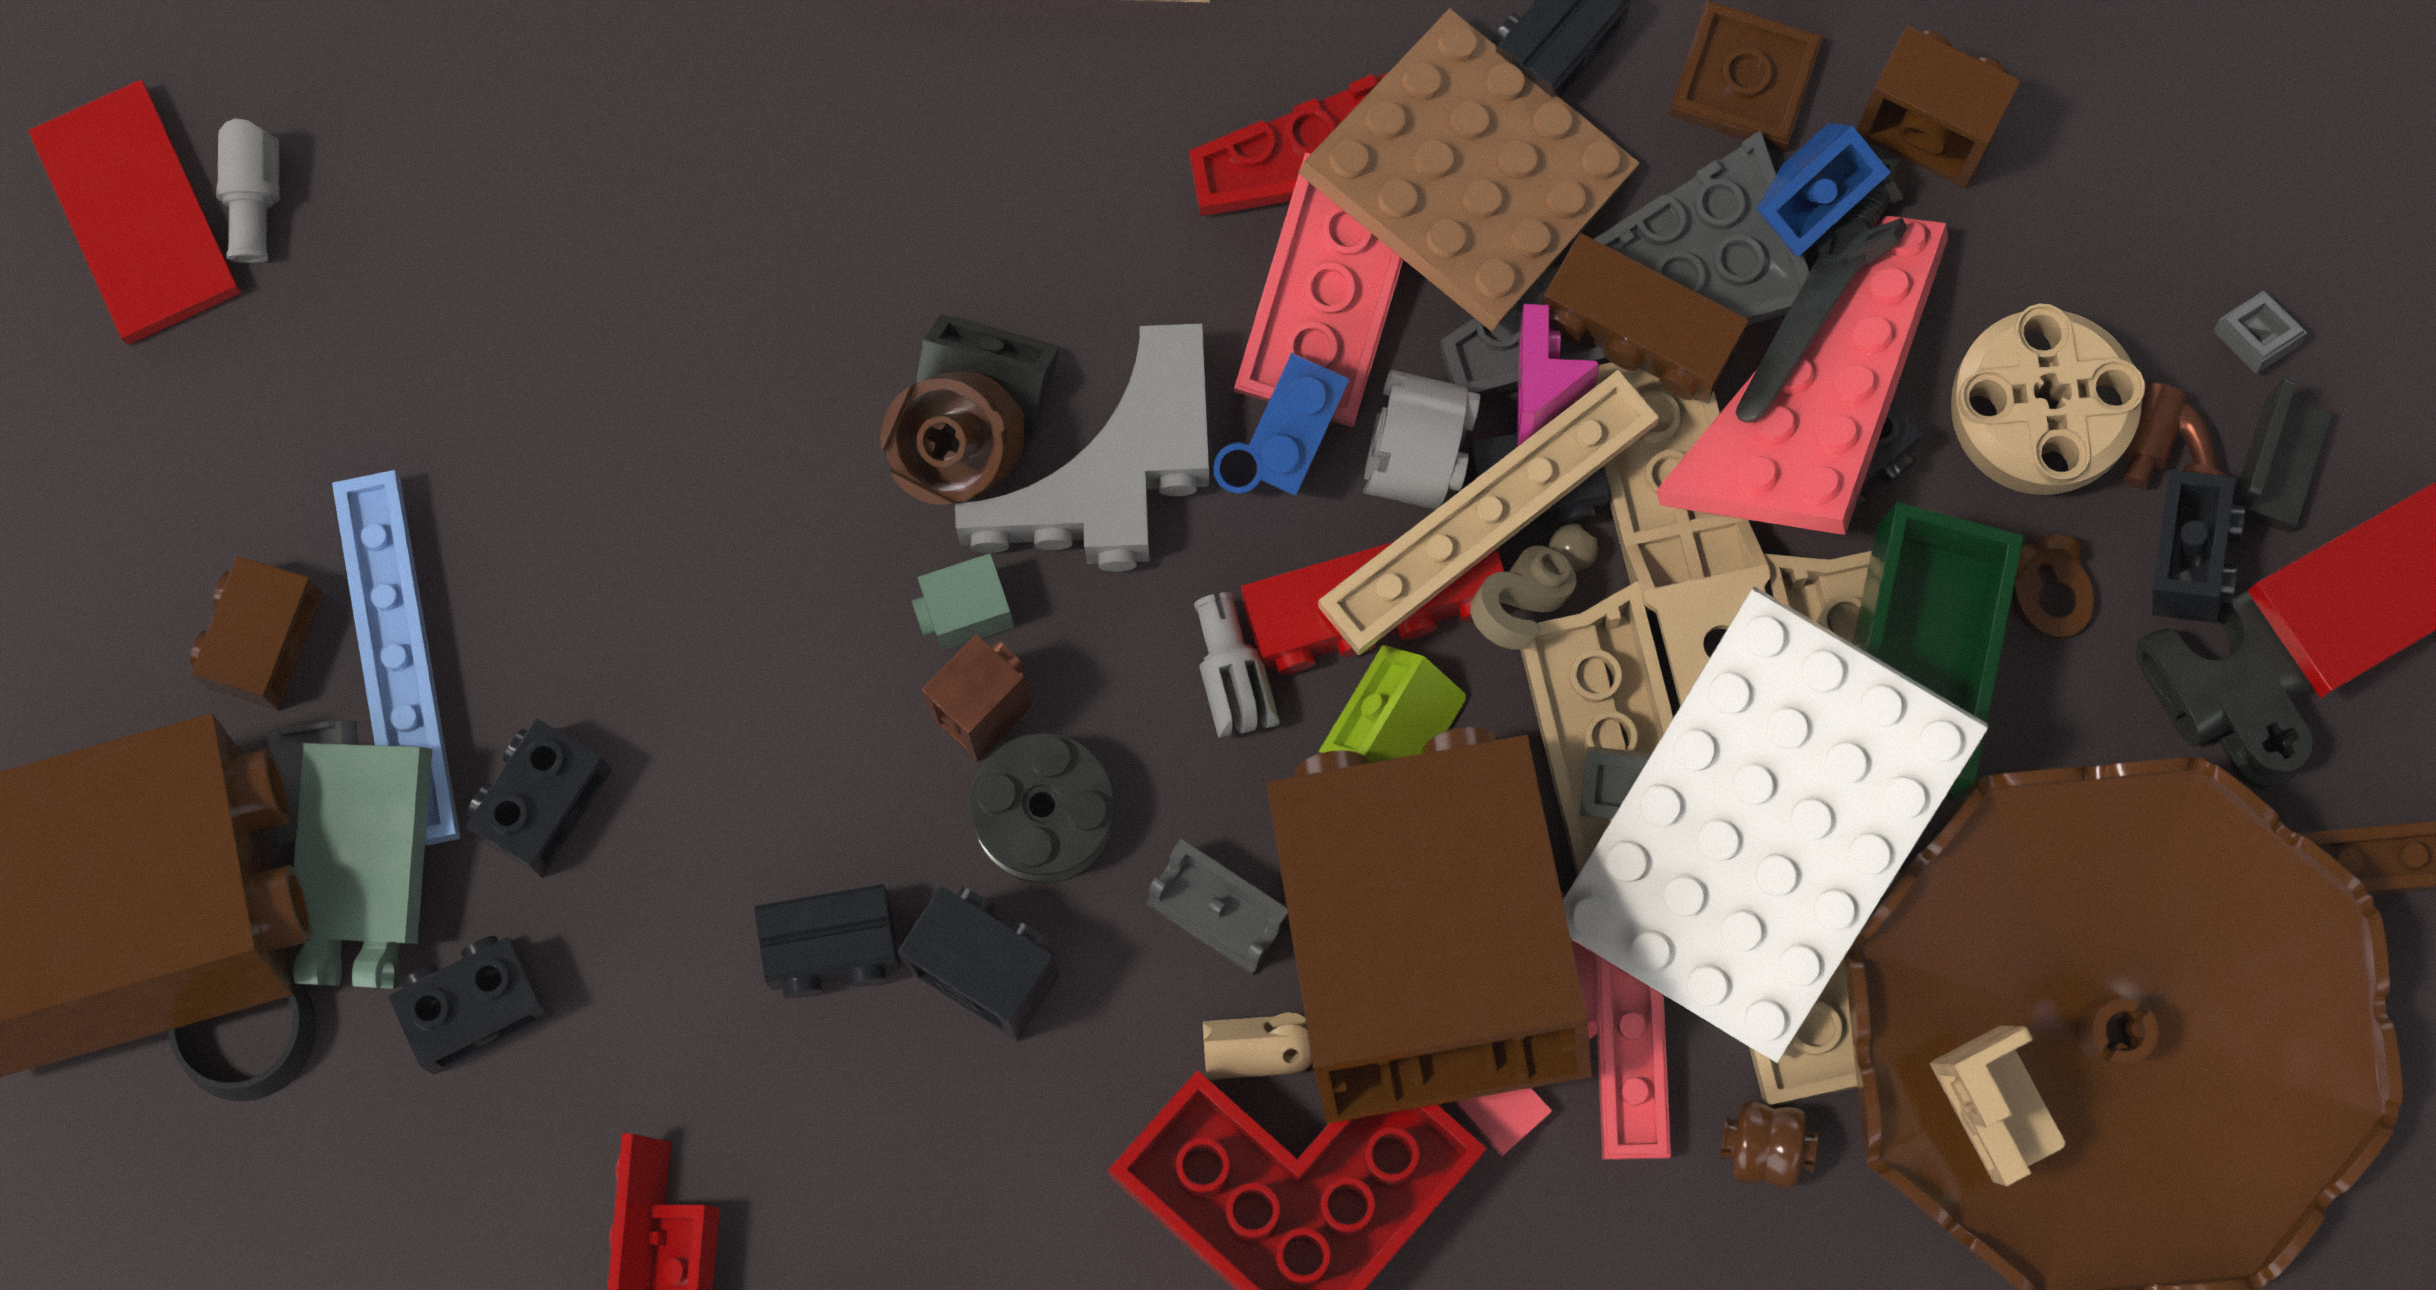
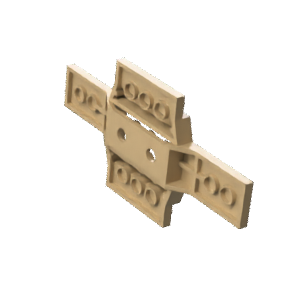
[1520,363,1946,1107]

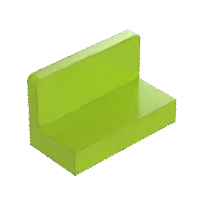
[1318,645,1466,763]

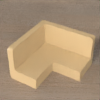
[1929,1025,2065,1186]

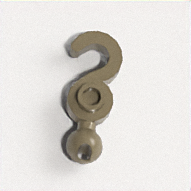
[1470,523,1599,650]

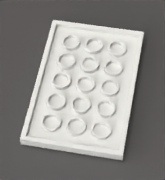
[1563,586,1988,1063]

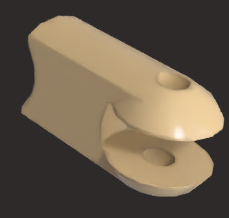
[1202,1012,1313,1080]

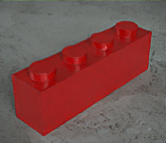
[1241,541,1504,675]

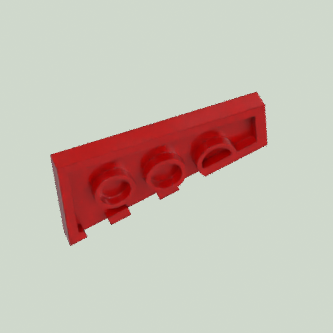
[1189,72,1388,217]

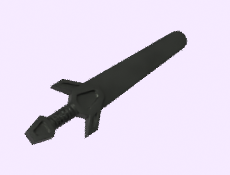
[1736,159,1908,423]

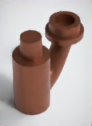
[2122,383,2227,489]

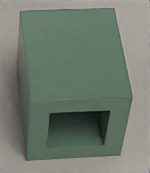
[911,553,1014,651]

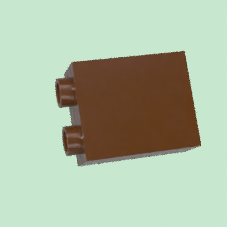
[0,713,312,1078]
[1266,727,1592,1124]

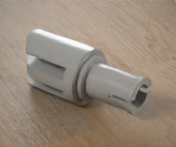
[216,118,280,263]
[1194,592,1280,738]

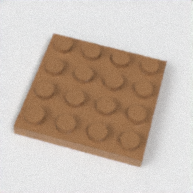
[1299,8,1639,332]

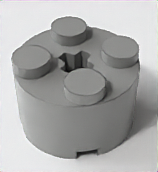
[1363,370,1480,510]

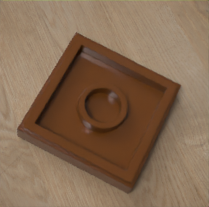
[1668,0,1823,153]

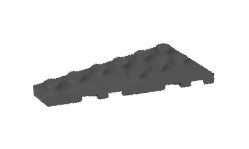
[1440,130,1809,399]

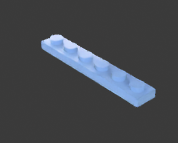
[332,470,461,846]

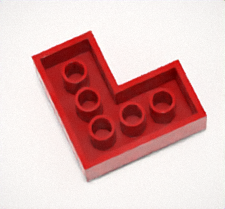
[1108,1070,1487,1290]

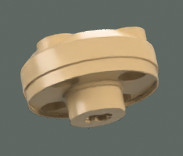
[1951,303,2145,495]

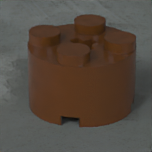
[880,371,1025,505]

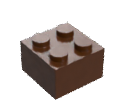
[1856,26,2021,189]

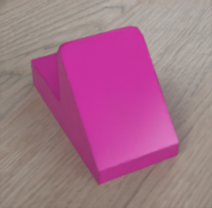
[1517,304,1599,446]

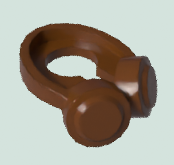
[2013,535,2094,640]

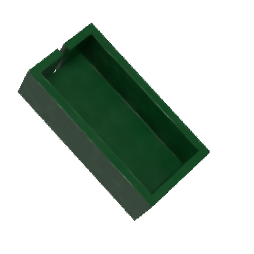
[1852,502,2024,800]

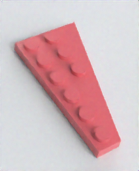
[1656,215,1948,535]

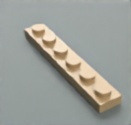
[1318,370,1659,656]

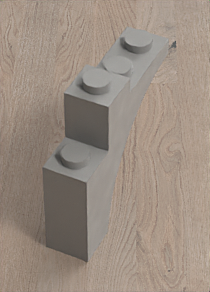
[955,323,1209,572]

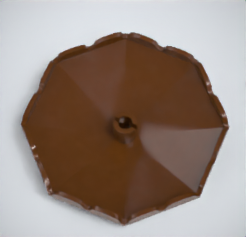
[1844,757,2403,1290]

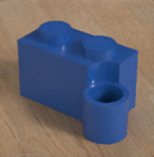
[1213,352,1350,496]

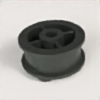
[970,733,1115,884]

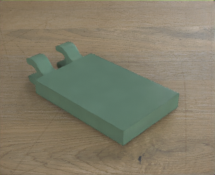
[293,743,432,989]

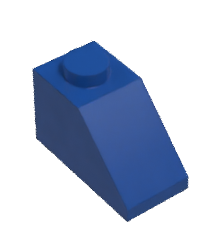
[1756,123,1891,257]

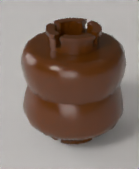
[1720,1101,1819,1189]

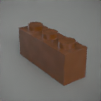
[1542,233,1749,403]

